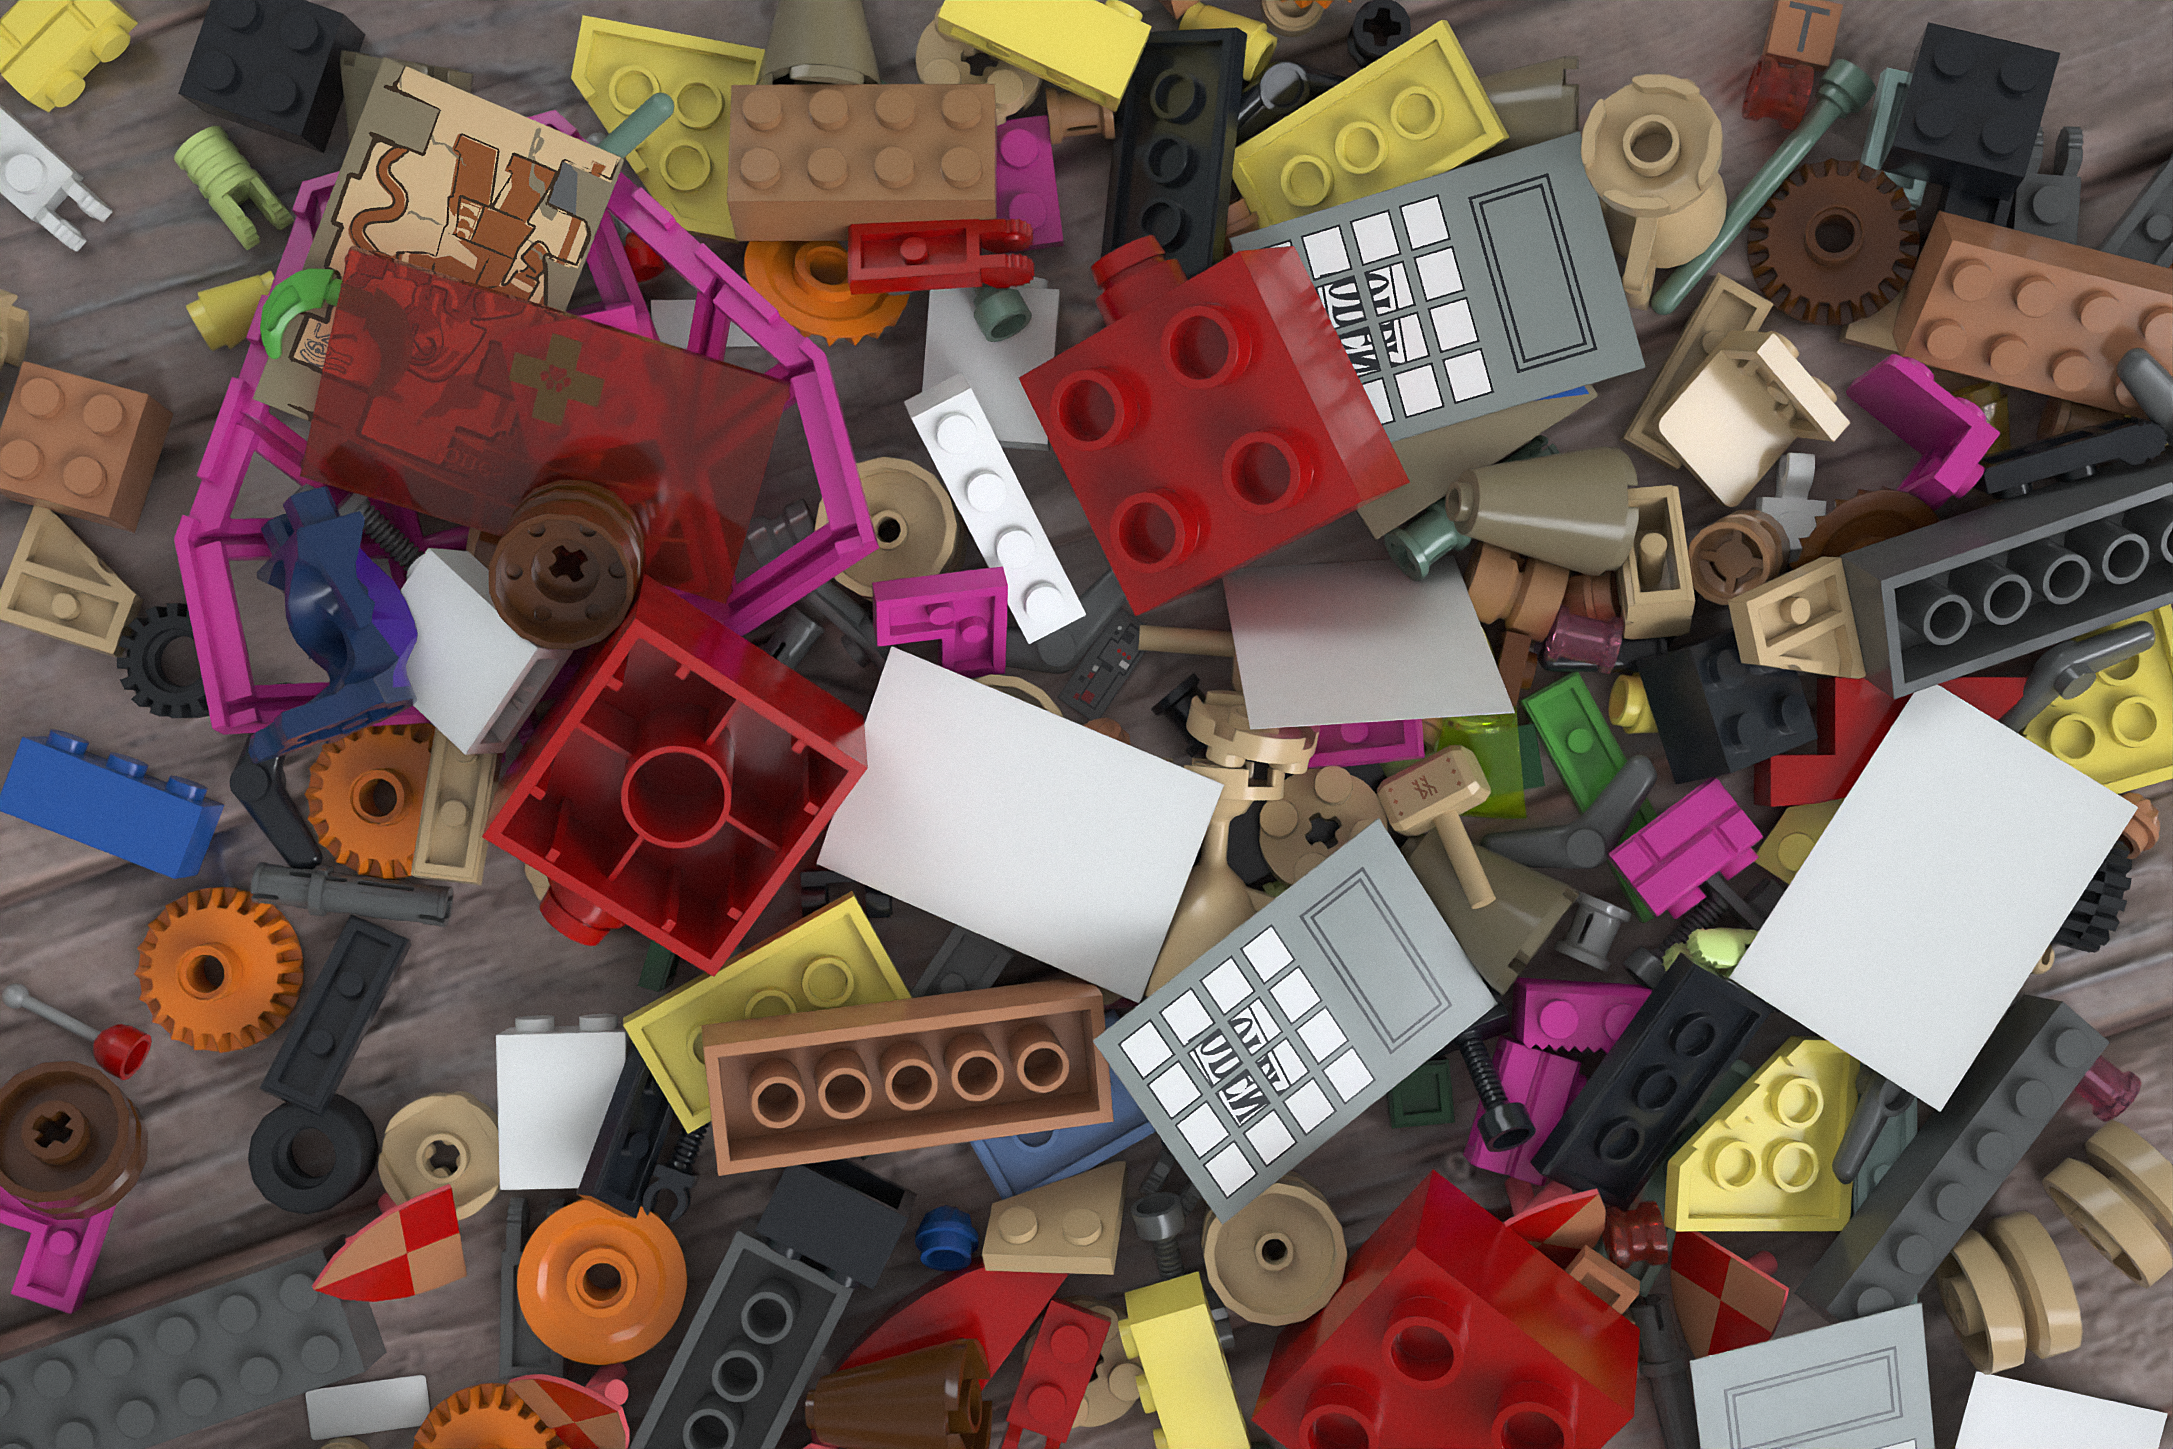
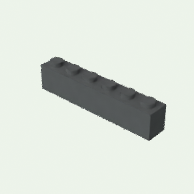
[1794,994,2110,1325]

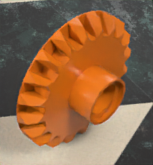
[742,241,910,347]
[304,723,436,879]
[134,887,304,1053]
[517,1198,688,1365]
[413,1383,571,1449]

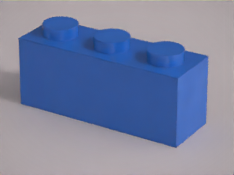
[0,729,225,879]

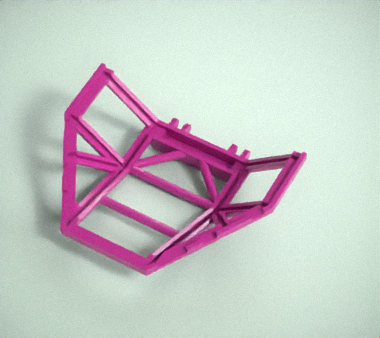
[174,110,879,763]

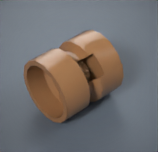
[1688,509,1790,605]
[1463,541,1570,642]

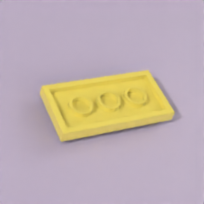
[1232,20,1509,229]
[623,891,913,1134]

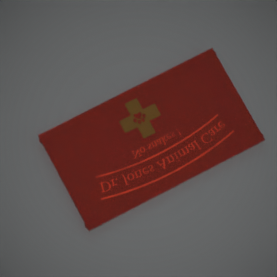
[300,245,791,604]

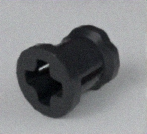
[1347,0,1411,69]
[1151,673,1208,758]

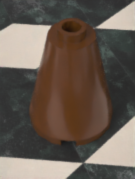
[805,1338,992,1449]

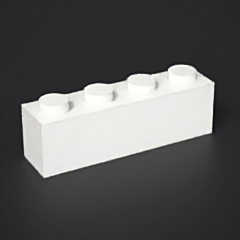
[904,372,1086,644]

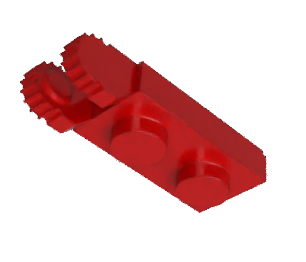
[848,218,1034,295]
[998,1296,1111,1449]

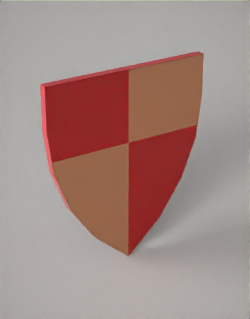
[1502,1177,1606,1270]
[312,1184,467,1302]
[1670,1231,1789,1359]
[507,1362,630,1449]

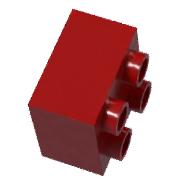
[1019,235,1410,616]
[482,574,868,977]
[1251,1169,1640,1449]

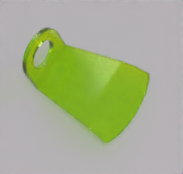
[1437,706,1527,819]

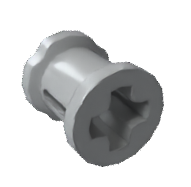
[1554,891,1632,972]

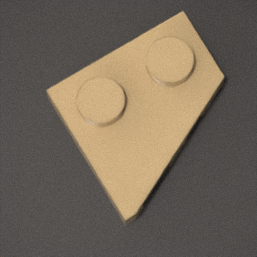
[0,505,143,658]
[1728,557,1866,679]
[982,1161,1129,1275]

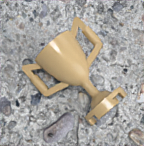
[1581,74,1727,311]
[1099,757,1285,1005]

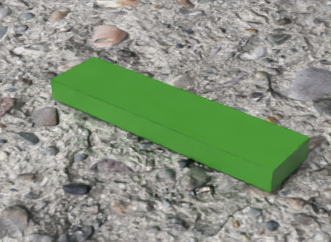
[1518,672,1667,923]

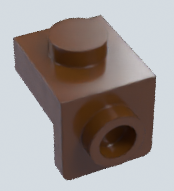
[1467,631,1538,722]

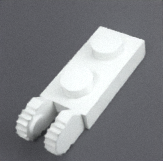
[0,104,113,252]

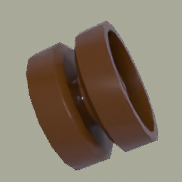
[0,1061,148,1220]

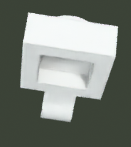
[1755,453,1826,563]

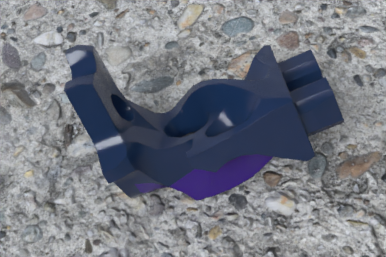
[248,486,418,764]

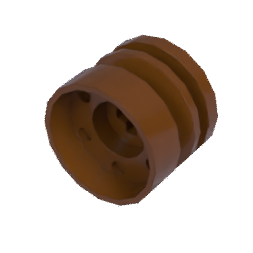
[489,479,644,650]

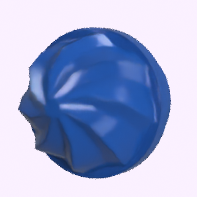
[915,1205,979,1271]

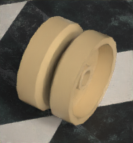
[814,457,969,603]
[2041,1119,2173,1289]
[1200,1171,1348,1326]
[1934,1210,2083,1375]

